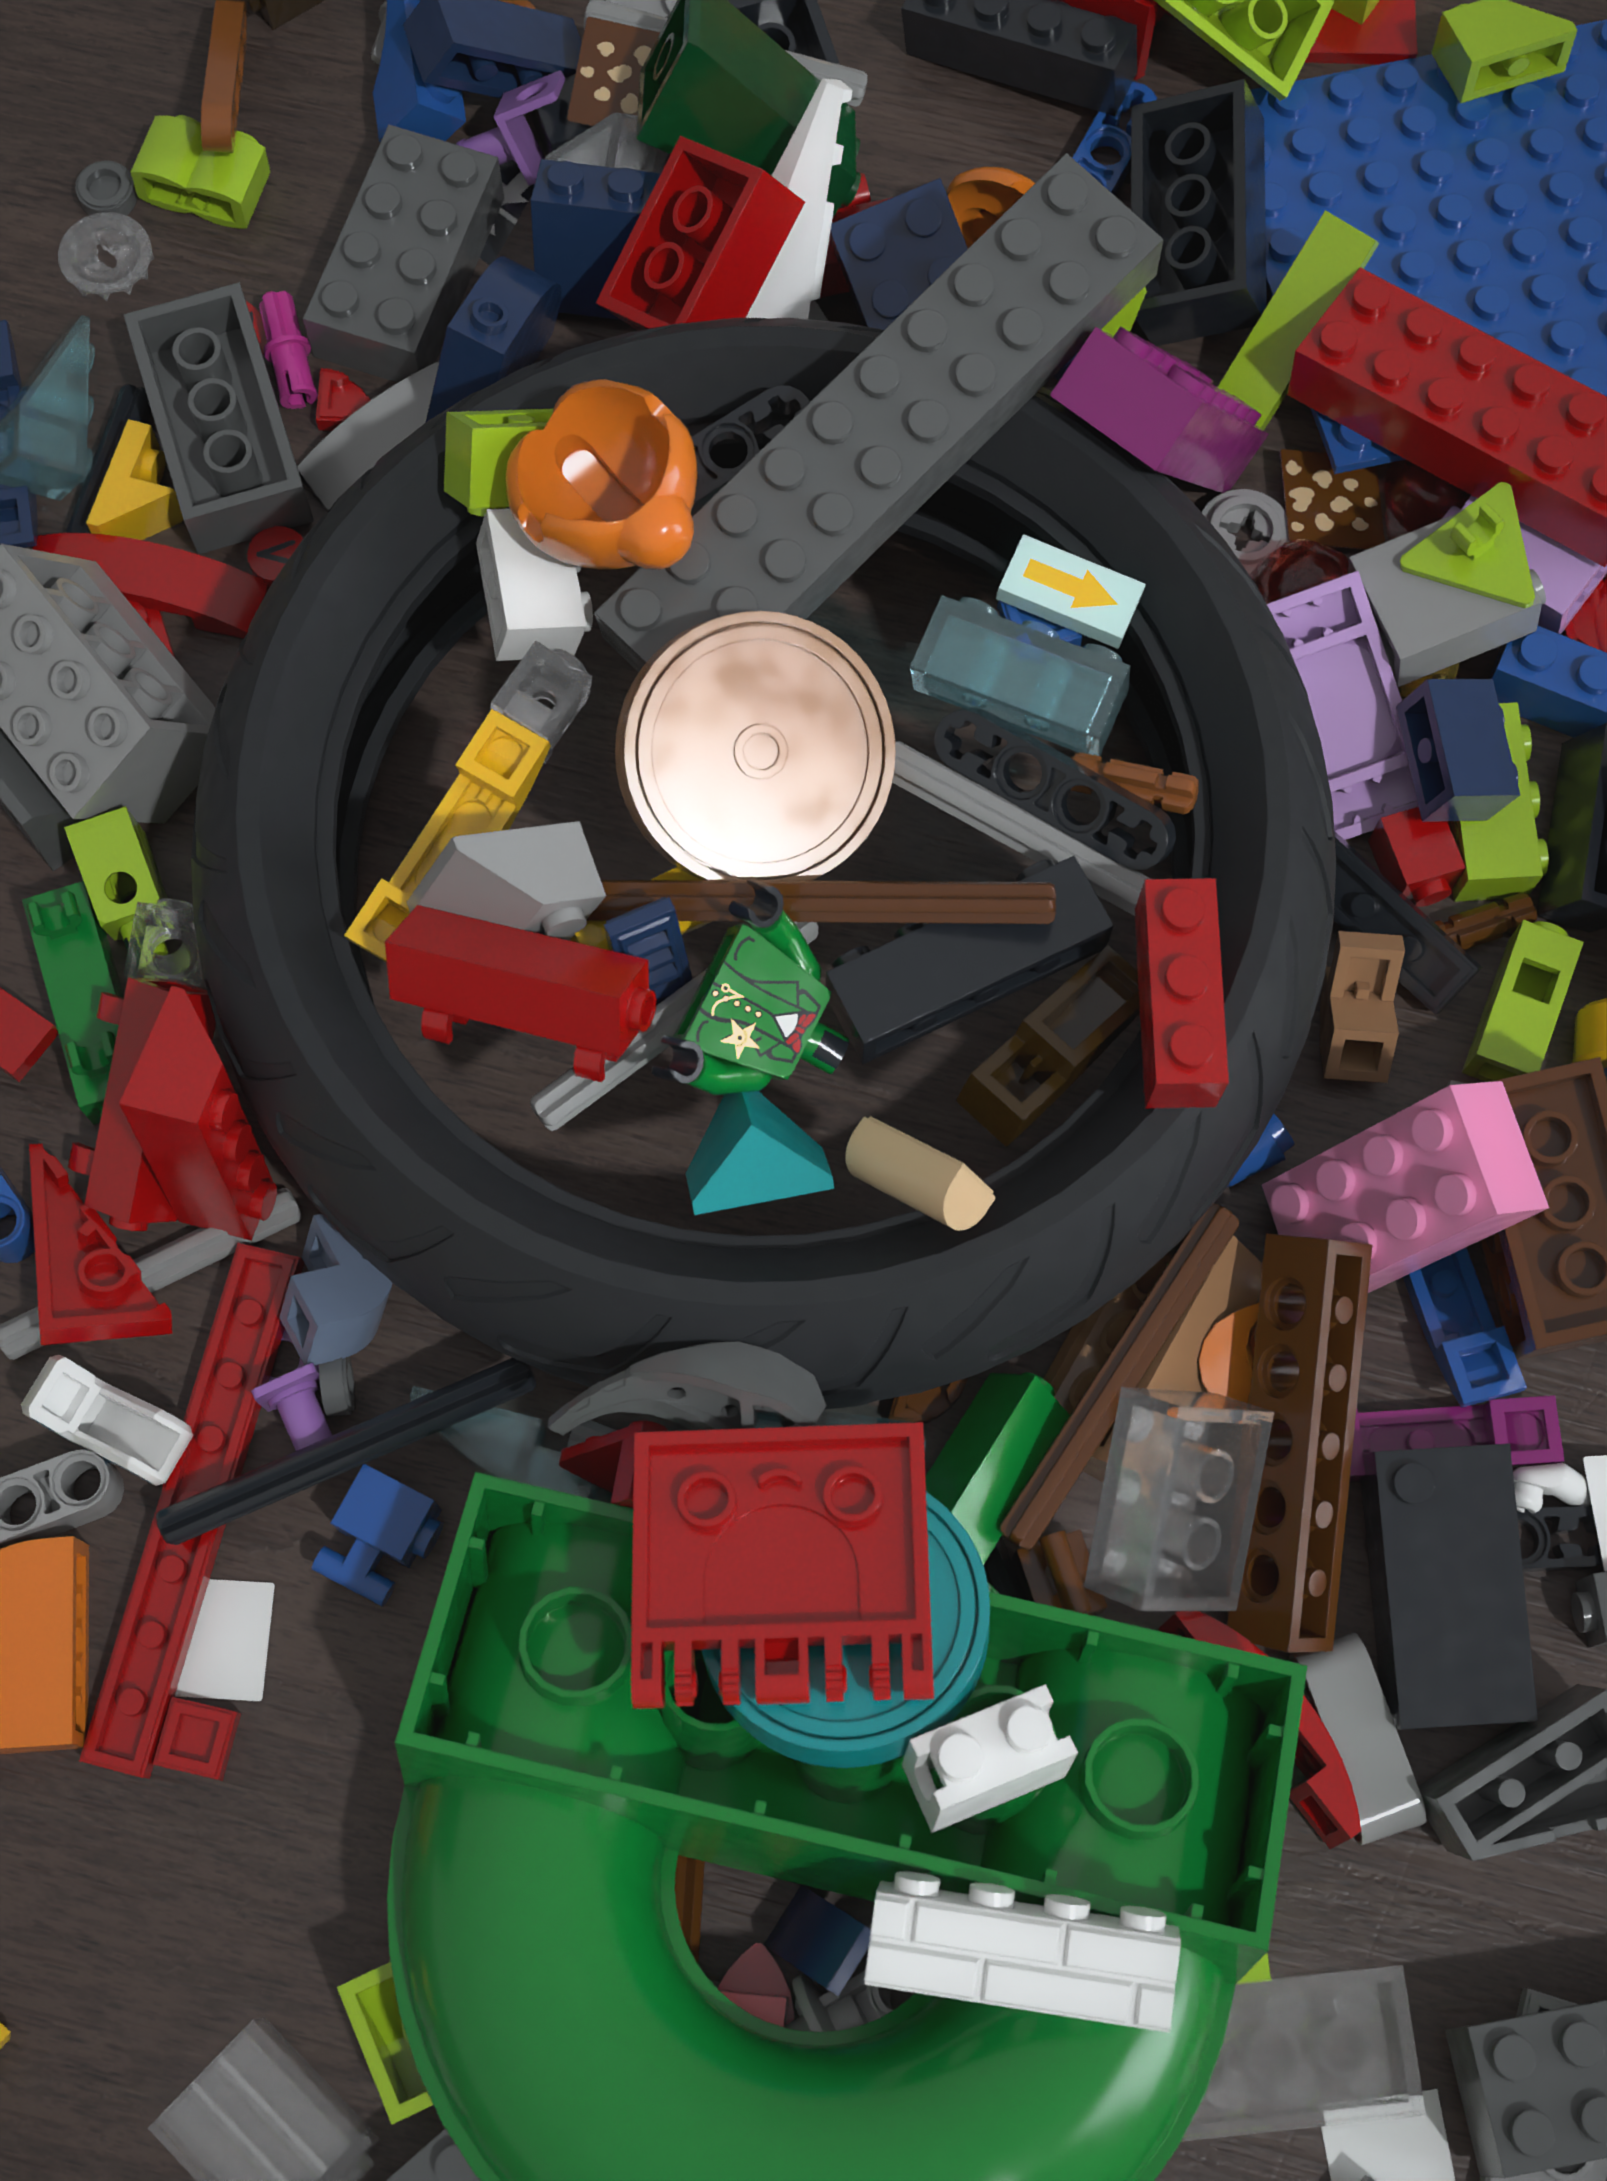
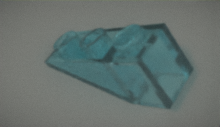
[0,315,95,501]

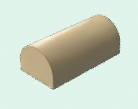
[846,1116,996,1230]

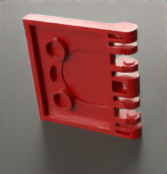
[631,1422,934,1709]

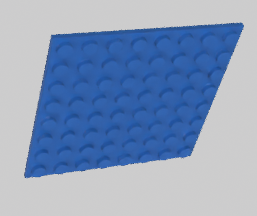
[1250,20,1607,474]

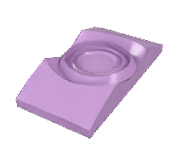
[1267,571,1418,840]

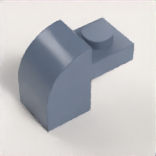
[279,1214,392,1366]

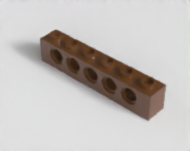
[1227,1233,1372,1652]

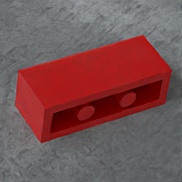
[1135,878,1229,1108]

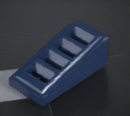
[604,897,692,1006]

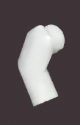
[1513,1463,1591,1514]

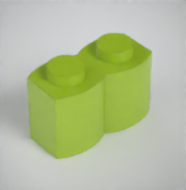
[130,115,270,229]

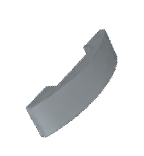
[298,361,439,512]

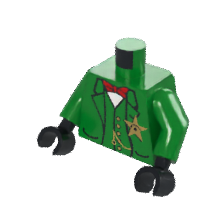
[652,878,849,1095]

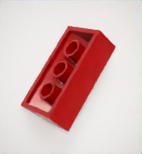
[119,986,277,1241]

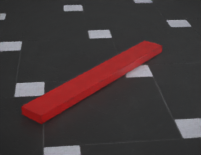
[79,1243,305,1779]

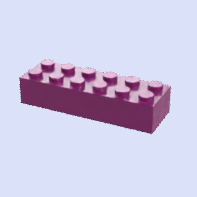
[1050,326,1269,493]

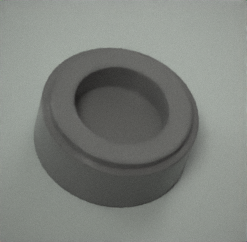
[75,161,138,222]
[319,1356,356,1417]

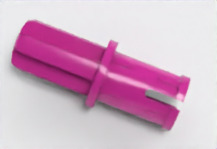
[259,291,318,409]

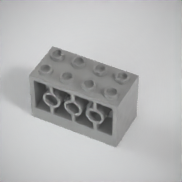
[0,544,215,824]

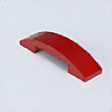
[33,533,269,639]
[1158,1606,1361,1849]

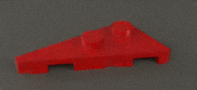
[29,1143,172,1345]

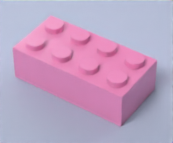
[1262,1081,1549,1293]

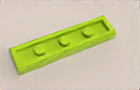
[1218,210,1379,430]

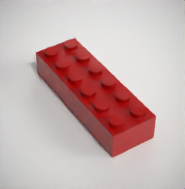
[1287,267,1607,567]

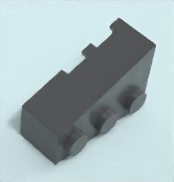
[1418,1684,1607,1861]

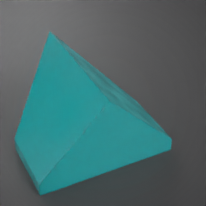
[685,1091,834,1215]

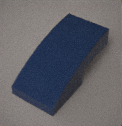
[764,1885,871,1996]

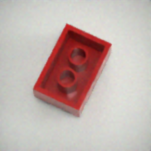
[596,136,805,331]

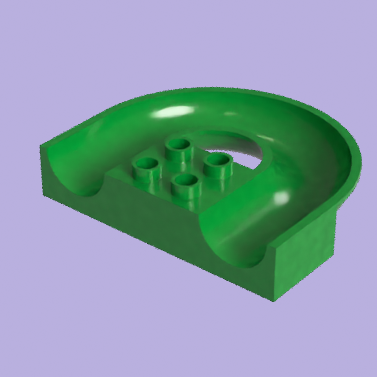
[387,1472,1307,2181]

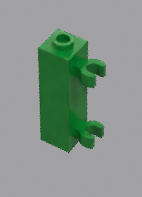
[22,881,124,1125]
[925,1372,1070,1594]

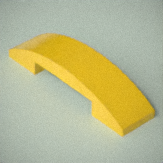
[344,709,551,963]

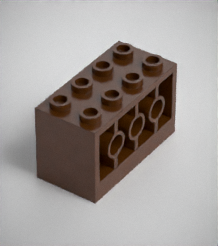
[1479,1057,1607,1360]

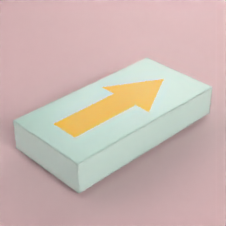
[996,534,1146,649]

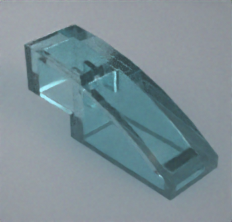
[410,1385,598,1500]

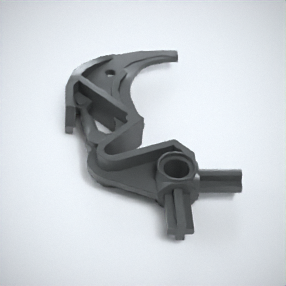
[548,1341,826,1435]

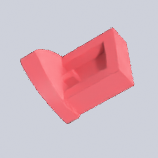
[718,1943,795,2027]

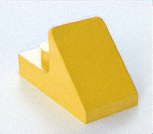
[86,419,184,540]

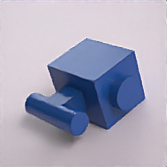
[312,1464,443,1607]

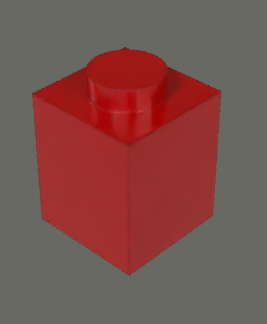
[1368,806,1466,907]

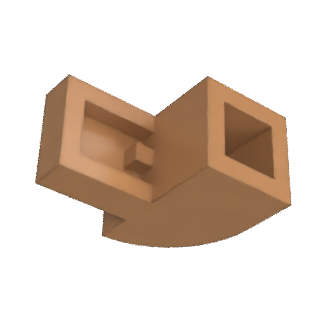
[1320,931,1405,1083]

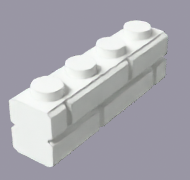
[865,1871,1181,2033]

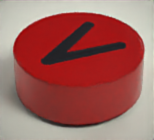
[247,526,303,588]

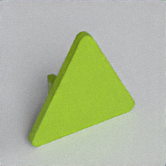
[1400,482,1535,608]

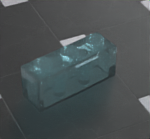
[910,595,1130,756]

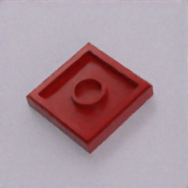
[1304,0,1417,65]

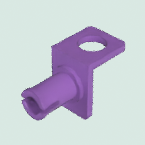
[456,71,565,186]
[251,1329,332,1451]

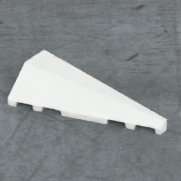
[746,79,853,319]

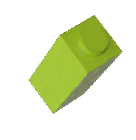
[1462,920,1584,1082]

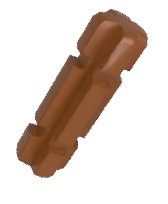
[1071,752,1199,814]

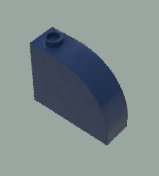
[425,256,562,423]

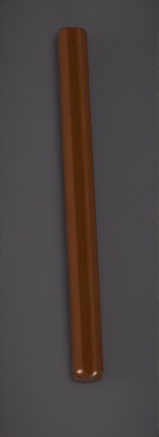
[586,880,1057,924]

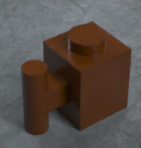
[1011,1529,1108,1616]

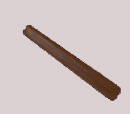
[999,1203,1239,1550]

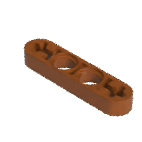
[201,0,247,153]

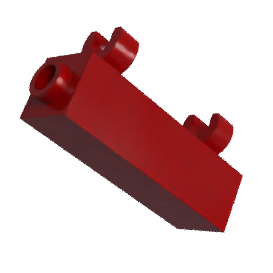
[385,905,657,1083]
[68,977,216,1231]

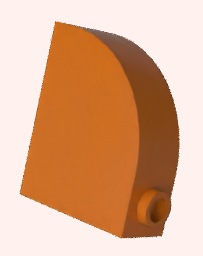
[0,1536,89,1754]

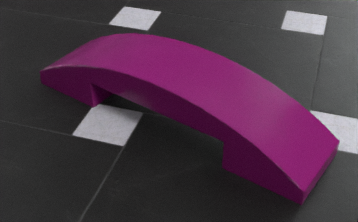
[1349,1395,1565,1482]

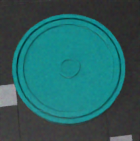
[701,1492,990,1768]

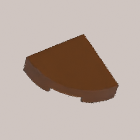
[887,1377,968,1424]

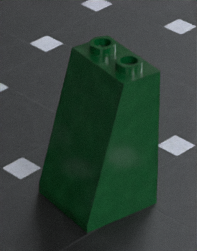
[636,0,861,219]

